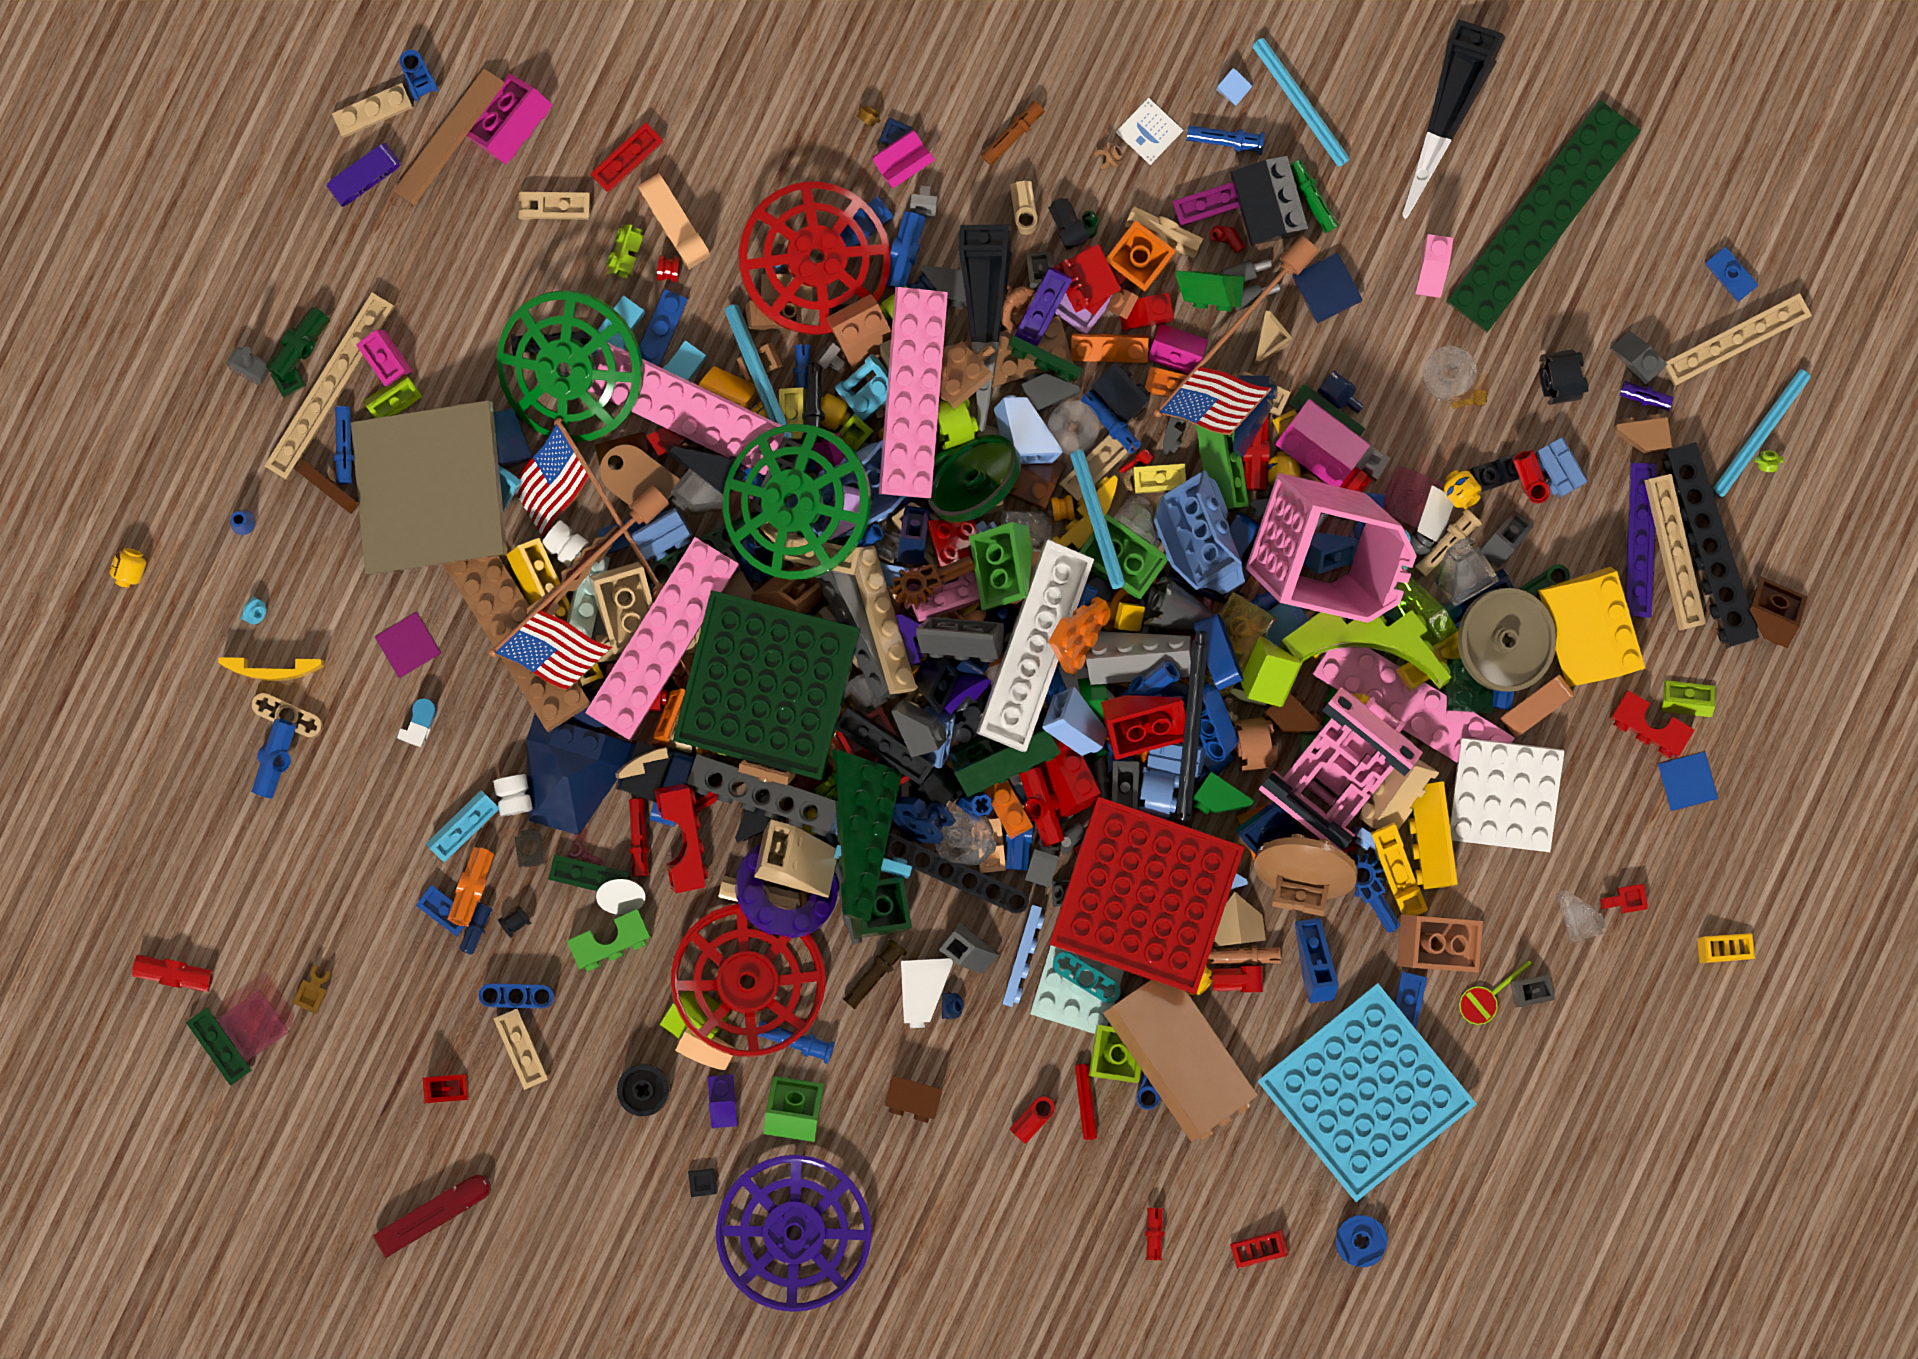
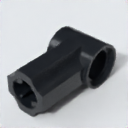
[1048,198,1090,251]

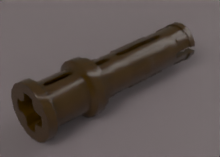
[843,938,908,1009]

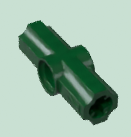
[266,307,330,381]

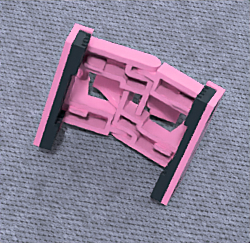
[1259,687,1423,851]

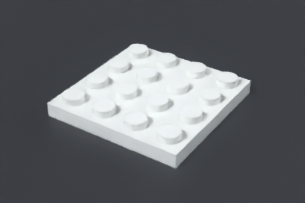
[1449,737,1564,852]

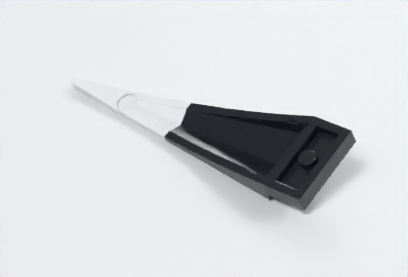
[1403,19,1505,219]

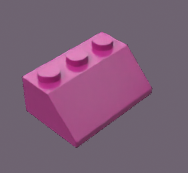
[466,73,553,165]
[1275,399,1371,487]

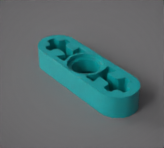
[1053,952,1120,1003]

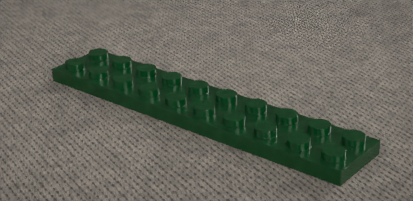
[1446,100,1641,333]

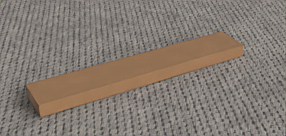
[394,69,505,206]

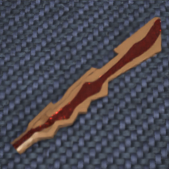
[527,526,619,616]

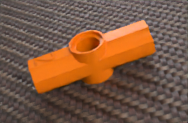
[447,847,494,927]

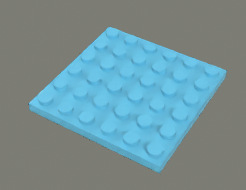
[1257,983,1477,1202]

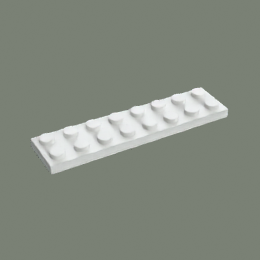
[976,540,1094,752]

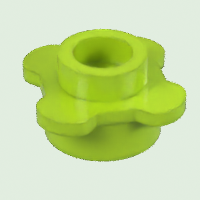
[1754,450,1784,472]

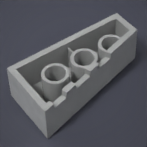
[1086,631,1192,685]

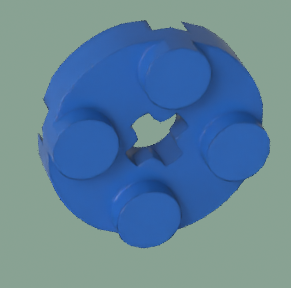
[1335,1215,1388,1267]

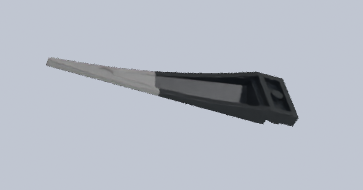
[959,224,1012,432]

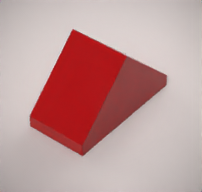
[422,1074,468,1104]

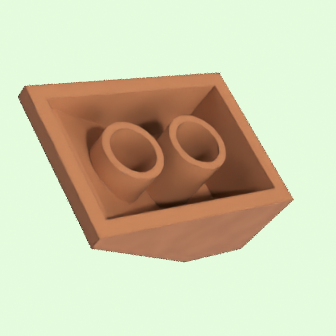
[826,294,892,383]
[1397,914,1483,972]

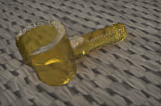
[1452,390,1487,409]

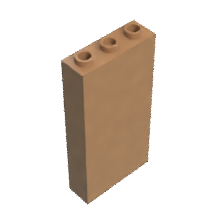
[1103,980,1258,1142]

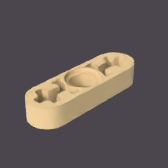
[252,693,323,738]

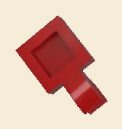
[1599,884,1648,914]

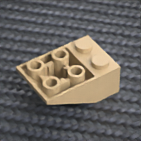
[754,819,837,898]

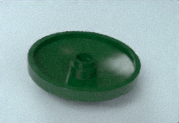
[928,435,1021,522]

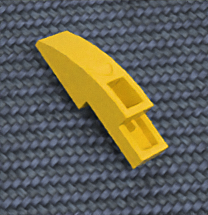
[1051,475,1118,552]

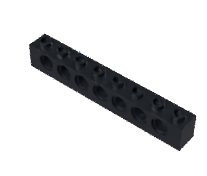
[1662,442,1760,649]

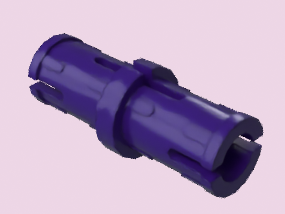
[1620,381,1674,412]

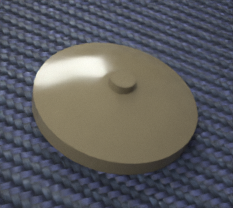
[1458,588,1556,692]

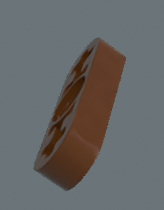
[293,459,359,514]

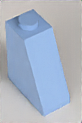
[994,395,1062,464]
[1042,687,1107,756]

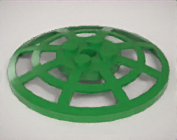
[497,290,643,442]
[723,424,871,580]

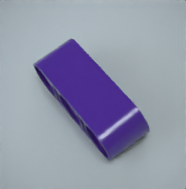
[326,143,401,207]

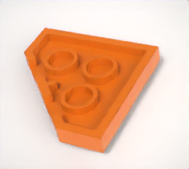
[1048,597,1111,676]

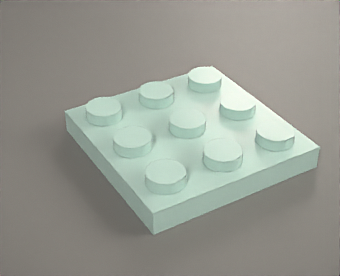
[1030,946,1124,1034]

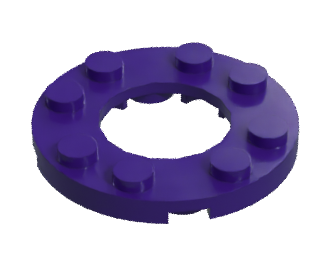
[735,843,838,938]

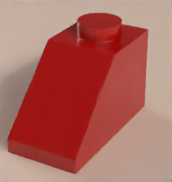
[1120,292,1174,331]

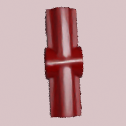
[1242,416,1270,491]
[1019,767,1065,847]
[132,955,214,992]

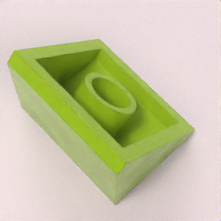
[1240,636,1303,707]
[660,991,732,1040]
[1089,1024,1141,1083]

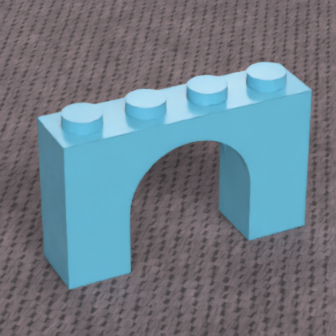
[589,295,707,382]

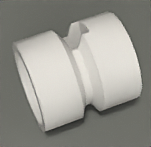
[542,520,589,568]
[493,774,533,817]

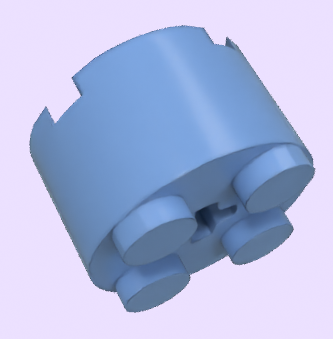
[1138,766,1180,820]

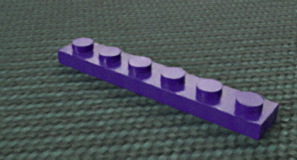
[1625,463,1657,618]

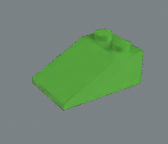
[1079,514,1168,600]
[969,522,1033,611]

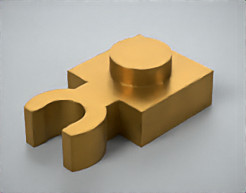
[293,965,331,1014]

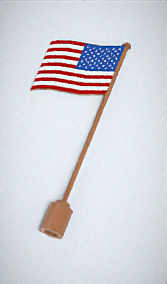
[1153,235,1319,435]
[516,418,666,603]
[489,485,669,690]

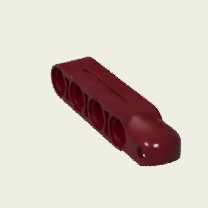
[372,1174,491,1258]

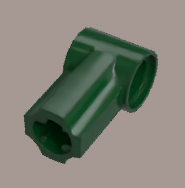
[1519,564,1570,600]

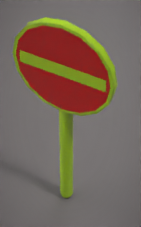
[1459,961,1531,1025]

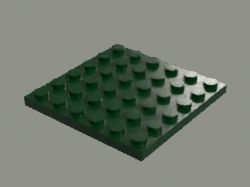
[673,590,861,780]

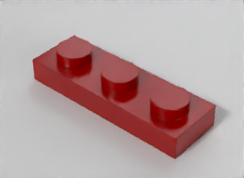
[590,122,664,194]

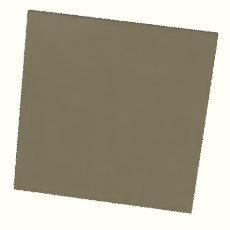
[351,400,507,575]

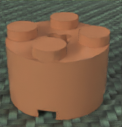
[1232,716,1278,772]

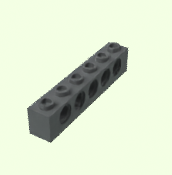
[687,754,837,836]

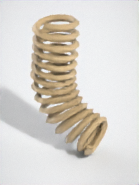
[1123,468,1134,492]

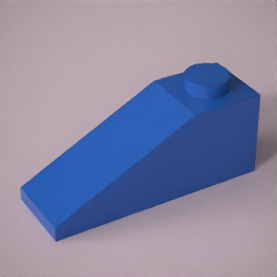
[1295,918,1339,1003]

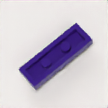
[1014,267,1072,346]

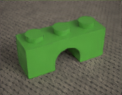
[567,909,652,972]

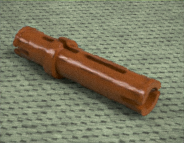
[980,100,1045,166]

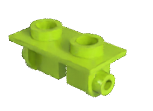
[607,224,643,279]

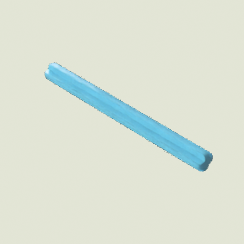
[1253,38,1349,167]
[724,304,792,439]
[1712,369,1811,497]
[1070,449,1125,589]

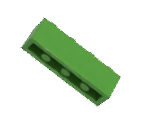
[1195,425,1249,512]

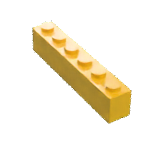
[506,538,604,689]

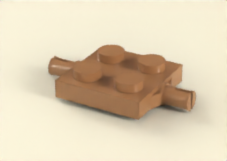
[939,341,995,409]

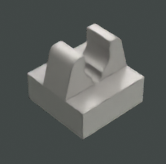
[910,186,937,217]
[812,342,845,371]
[1356,446,1390,481]

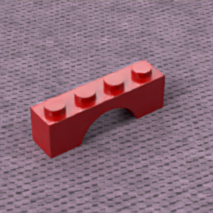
[654,783,708,893]

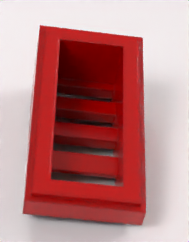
[1230,1229,1289,1269]

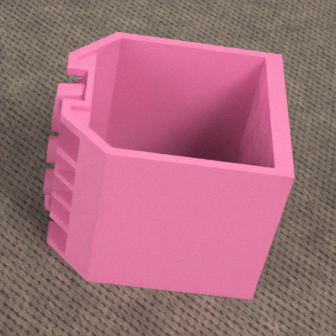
[1246,473,1416,623]

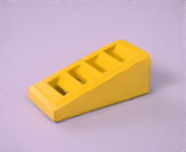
[1697,933,1755,964]

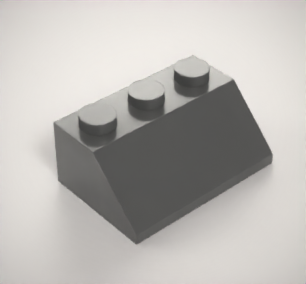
[916,617,1004,662]

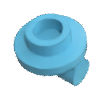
[240,596,267,624]

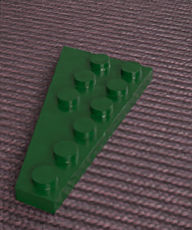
[832,750,902,922]

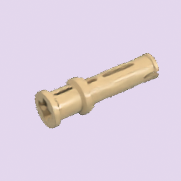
[1415,509,1482,577]

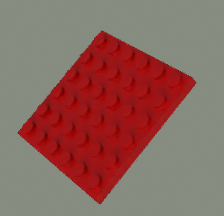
[1048,797,1245,995]

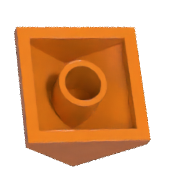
[1106,220,1176,292]

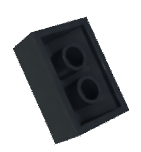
[1230,156,1308,245]

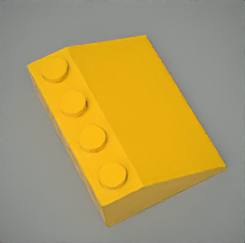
[1537,567,1645,687]

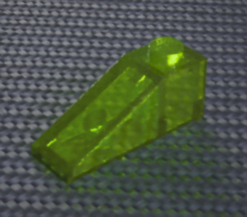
[1394,576,1458,646]

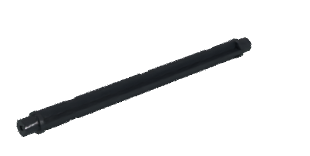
[1176,630,1208,827]

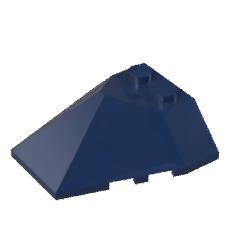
[527,715,631,835]

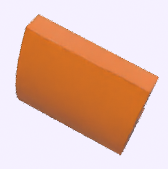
[651,688,686,748]

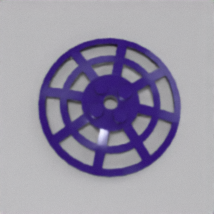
[716,1155,872,1312]

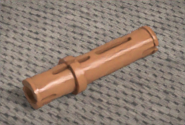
[1206,946,1281,966]

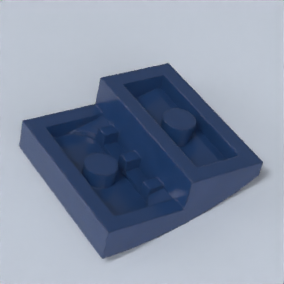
[1292,253,1362,324]

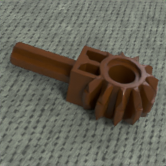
[892,556,975,610]

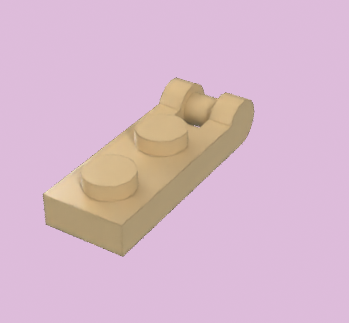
[518,192,590,220]

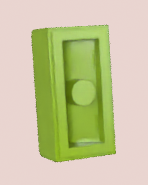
[363,374,422,418]
[1661,680,1716,717]

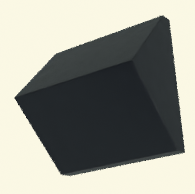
[615,740,674,802]

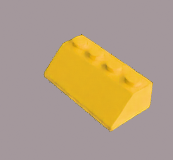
[1408,781,1458,890]

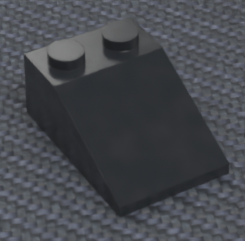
[658,440,746,496]

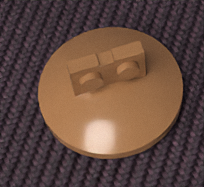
[1254,834,1358,916]

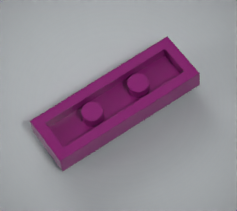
[1172,182,1240,227]

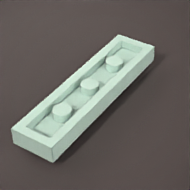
[566,551,610,638]

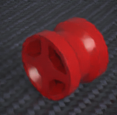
[657,255,680,283]

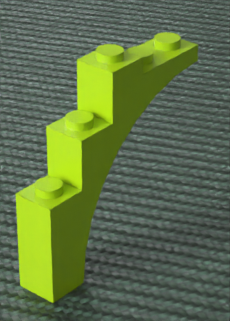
[1279,610,1451,689]

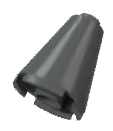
[1143,577,1215,634]

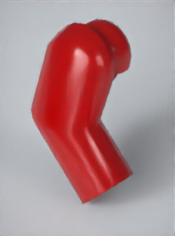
[1209,225,1246,254]

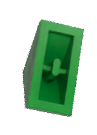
[1078,677,1109,727]

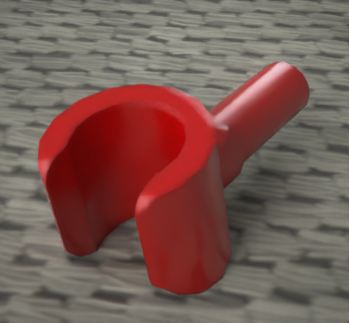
[1119,450,1155,473]

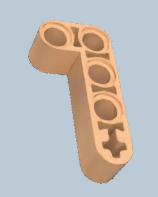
[637,173,711,270]

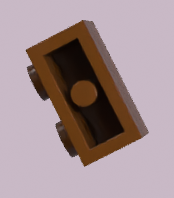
[884,1076,943,1123]

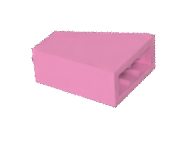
[1415,234,1453,298]

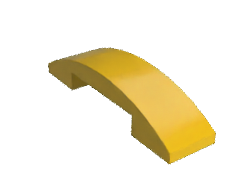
[218,657,325,681]
[1370,823,1428,915]

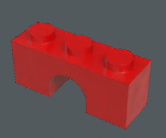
[1609,690,1695,759]

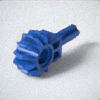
[1354,854,1400,933]

